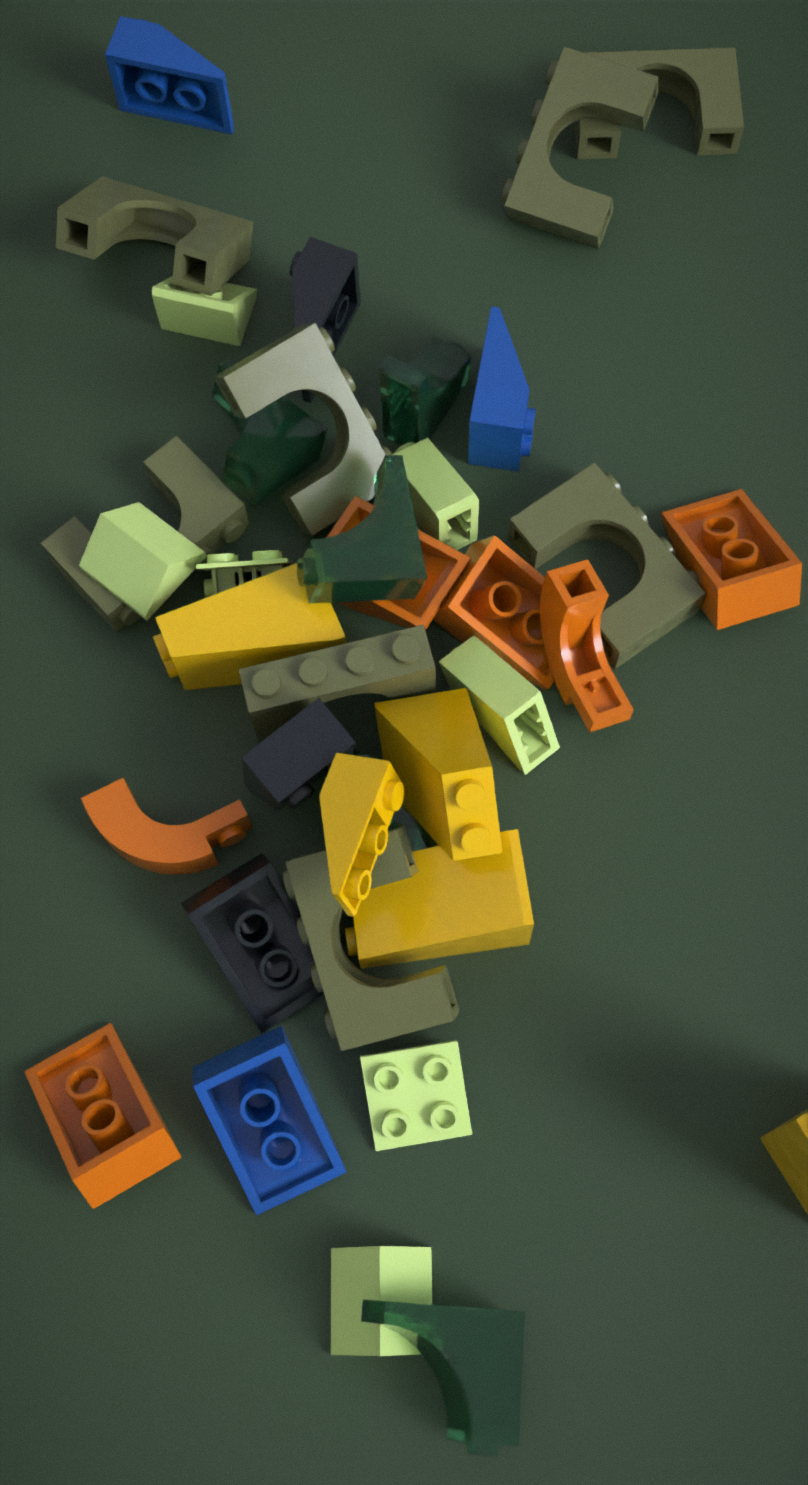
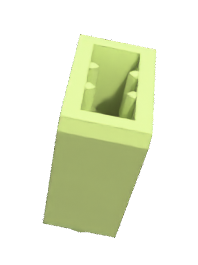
[389,437,479,550]
[439,635,560,775]

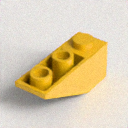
[319,753,404,917]

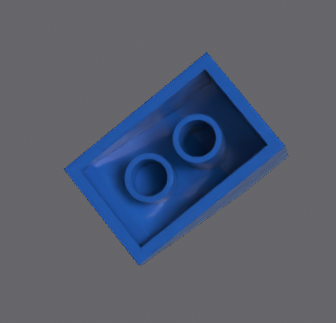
[105,16,234,134]
[468,306,536,472]
[193,1025,347,1216]

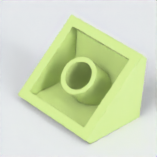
[152,276,258,346]
[79,502,206,620]
[331,1246,433,1356]

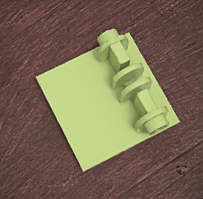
[196,550,293,597]
[360,1040,472,1151]

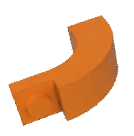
[540,559,634,733]
[81,778,253,875]

